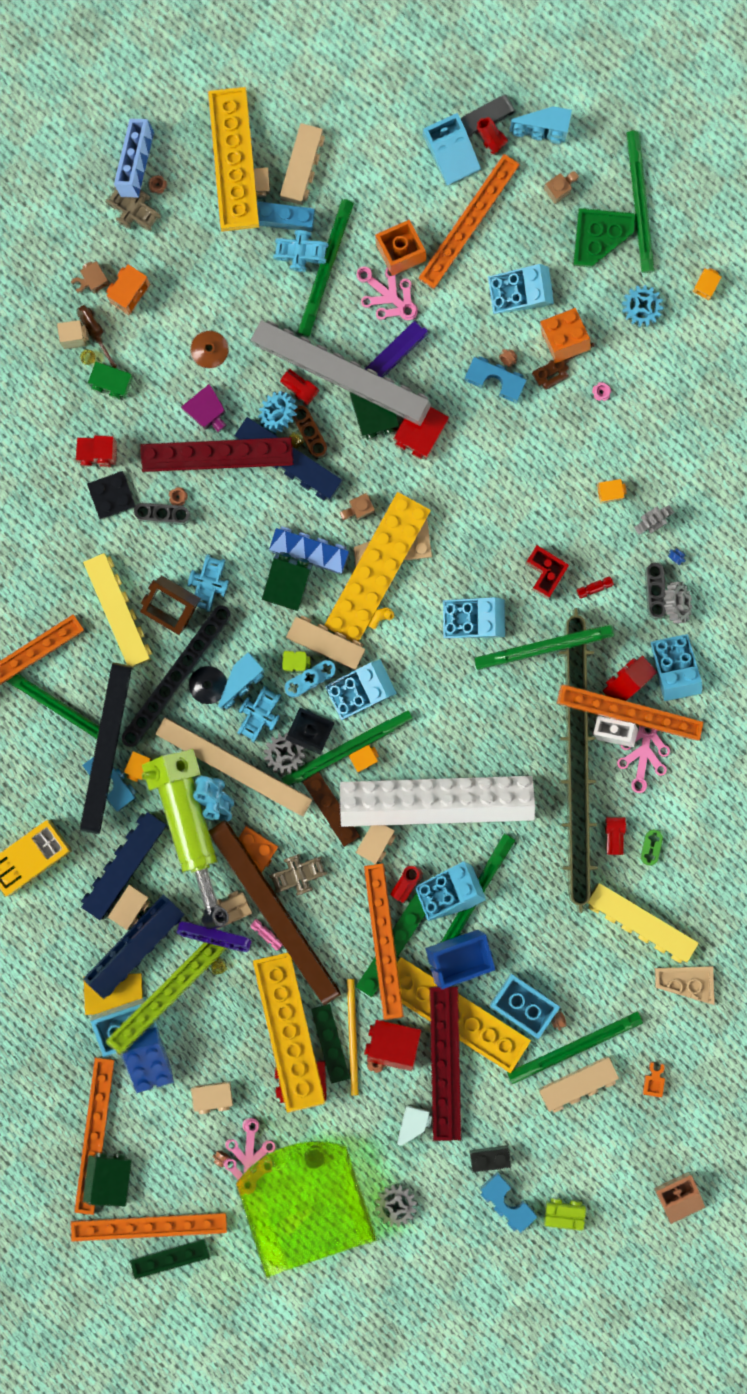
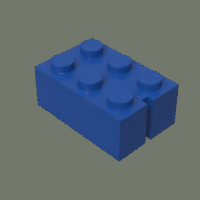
[425,929,495,989]
[122,1027,174,1093]

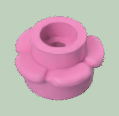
[592,382,611,401]

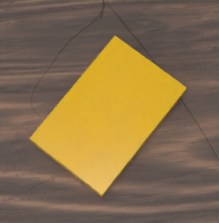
[83,973,143,1015]

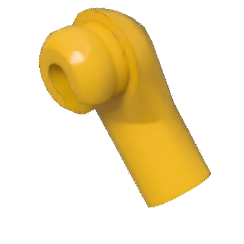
[368,607,394,630]

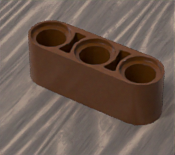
[292,405,327,459]

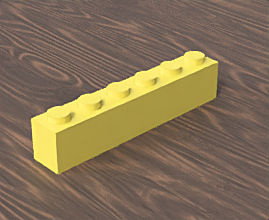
[83,553,152,668]
[588,883,699,964]

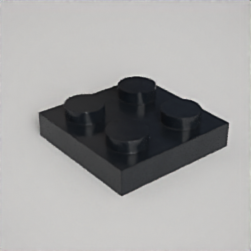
[87,471,136,520]
[285,708,335,755]

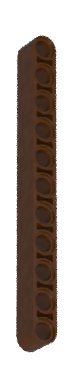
[209,820,341,1005]

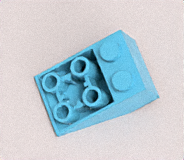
[509,106,572,144]
[423,113,481,185]
[488,264,554,314]
[443,597,505,638]
[650,634,702,701]
[218,652,265,710]
[325,659,397,720]
[415,861,486,921]

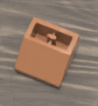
[654,1172,706,1224]

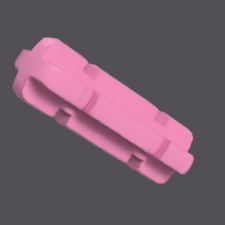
[250,919,283,950]

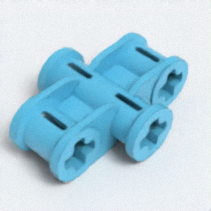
[273,230,328,272]
[187,554,229,612]
[285,660,336,698]
[237,686,281,743]
[193,776,234,822]

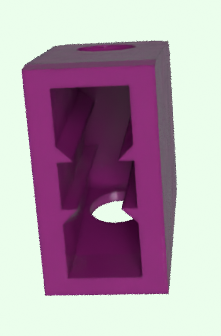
[181,384,227,433]

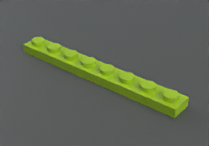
[106,942,227,1055]

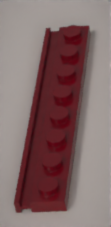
[140,437,294,472]
[430,986,461,1141]

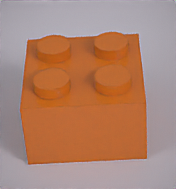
[375,219,426,276]
[106,264,150,315]
[540,308,591,363]

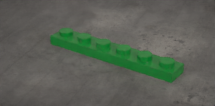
[356,892,425,997]

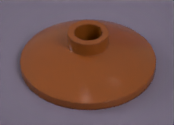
[190,331,228,368]

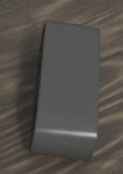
[460,94,516,138]
[134,503,190,525]
[645,562,666,619]

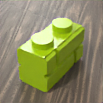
[282,651,311,673]
[544,1198,586,1231]

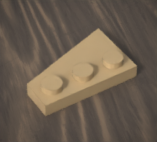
[654,966,715,1005]

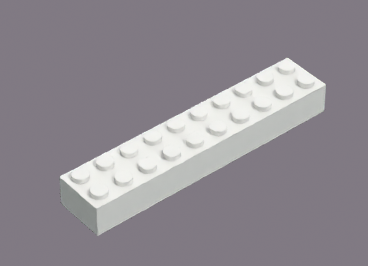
[340,776,535,827]

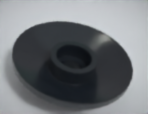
[189,666,227,704]

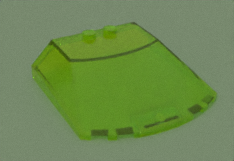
[236,1141,378,1278]

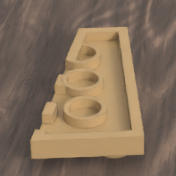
[354,519,432,566]

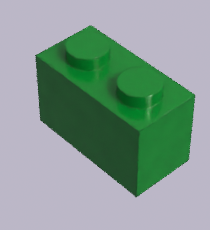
[88,361,133,400]

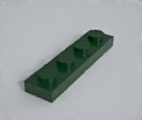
[311,1004,350,1084]
[130,1238,210,1279]

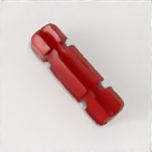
[576,576,614,599]

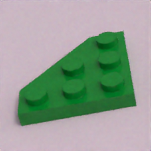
[573,208,636,268]

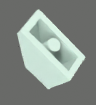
[397,1105,432,1146]

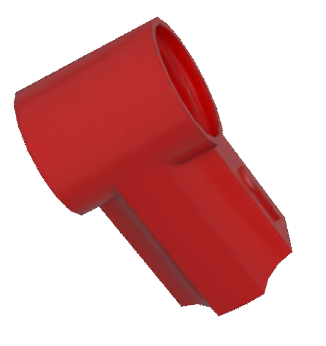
[476,117,508,155]
[280,369,320,406]
[605,817,626,855]
[390,866,423,903]

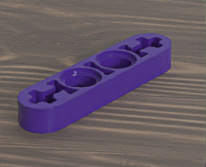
[177,922,252,952]

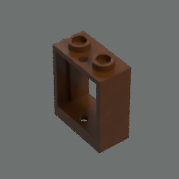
[140,575,201,635]

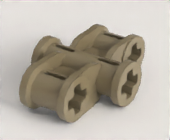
[105,187,161,232]
[269,854,328,896]

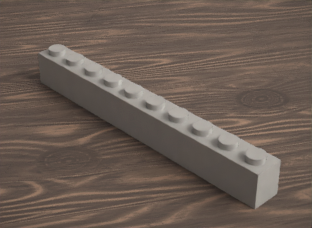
[251,320,431,426]

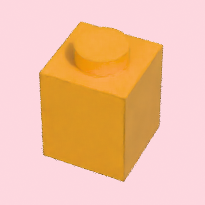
[692,268,722,300]
[597,479,627,504]
[349,745,379,773]
[124,751,152,782]

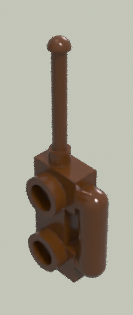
[76,305,117,368]
[532,342,595,389]

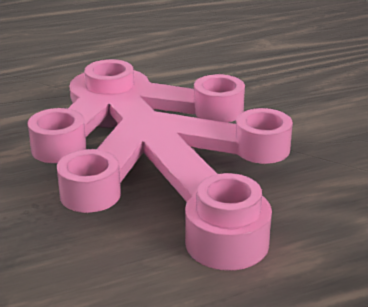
[357,266,418,321]
[617,726,670,793]
[224,1117,275,1194]

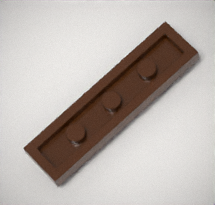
[303,772,360,847]

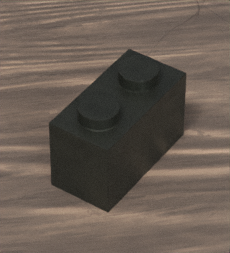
[469,1145,511,1172]

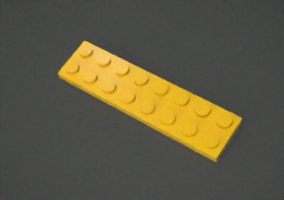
[208,87,259,232]
[324,492,431,642]
[253,952,325,1113]
[397,957,531,1073]

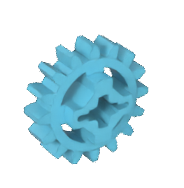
[622,285,663,327]
[258,391,297,433]

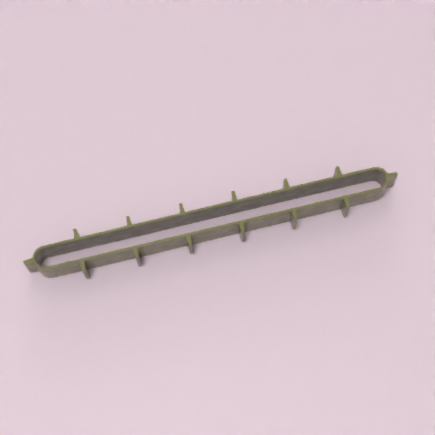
[557,608,598,913]

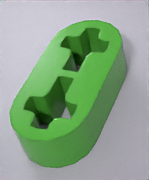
[641,830,663,866]

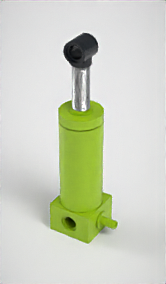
[142,749,229,930]

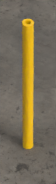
[347,979,359,1096]

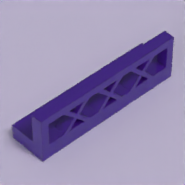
[364,320,428,378]

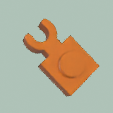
[642,1062,665,1098]

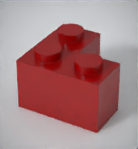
[76,435,117,468]
[525,545,569,599]
[602,655,658,701]

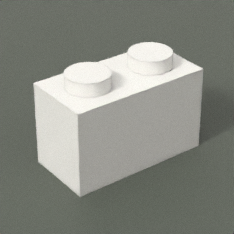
[593,716,638,748]

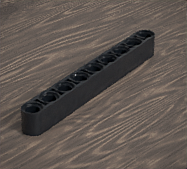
[122,605,231,747]
[80,662,132,835]

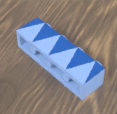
[114,119,154,197]
[269,526,349,575]

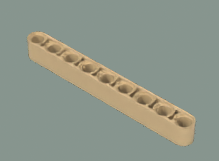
[156,717,313,817]

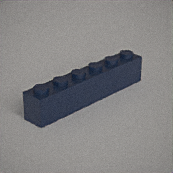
[234,417,343,501]
[81,812,167,920]
[83,894,185,999]

